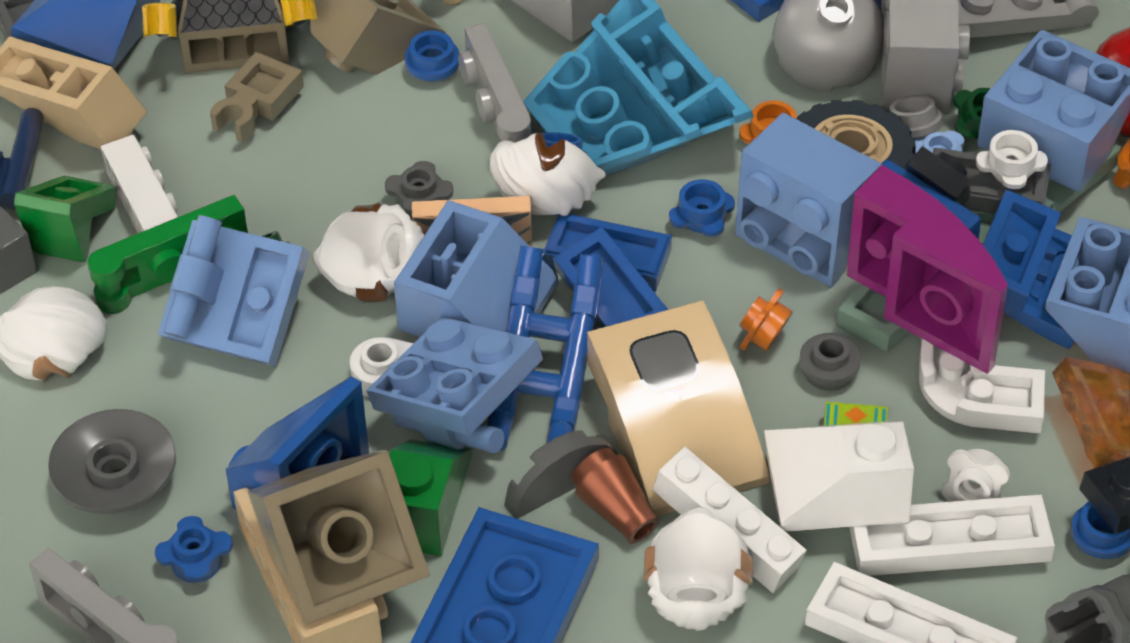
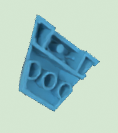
[523,0,754,175]

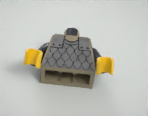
[142,0,318,73]

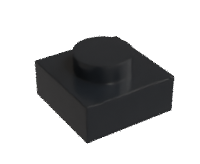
[908,146,971,206]
[1079,457,1130,534]

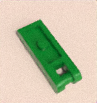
[87,194,248,314]

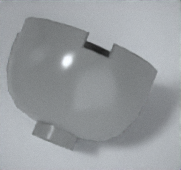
[772,0,884,92]

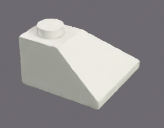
[764,421,914,532]

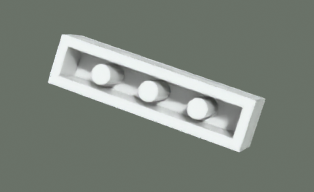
[100,135,178,233]
[652,447,807,593]

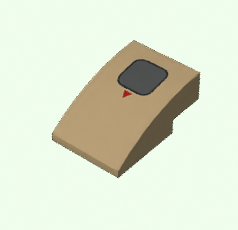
[587,300,770,516]

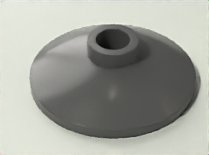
[48,409,176,514]

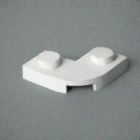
[919,338,1045,434]

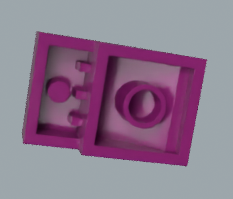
[846,165,1008,374]

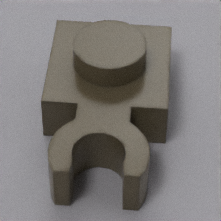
[210,52,304,142]

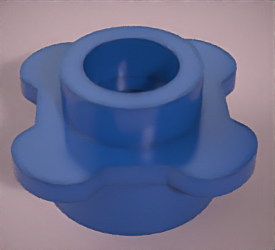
[669,179,735,237]
[155,516,233,583]

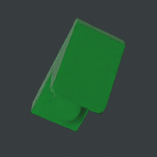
[14,175,117,262]

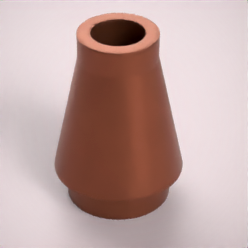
[571,448,660,544]

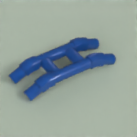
[487,246,604,451]

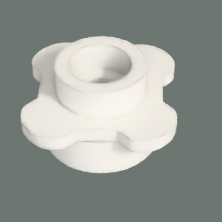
[976,130,1048,189]
[942,449,1010,502]

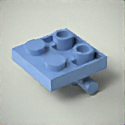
[158,215,310,367]
[366,316,543,453]

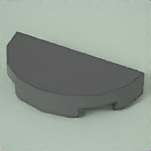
[504,430,619,519]

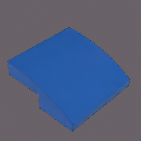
[983,189,1074,350]

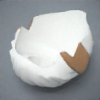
[0,286,107,382]
[642,507,753,631]

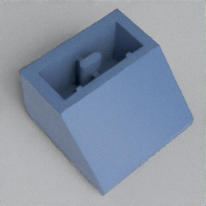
[977,29,1130,193]
[735,112,882,288]
[394,200,558,337]
[1045,216,1130,375]

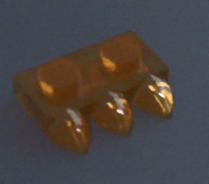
[1052,357,1130,468]

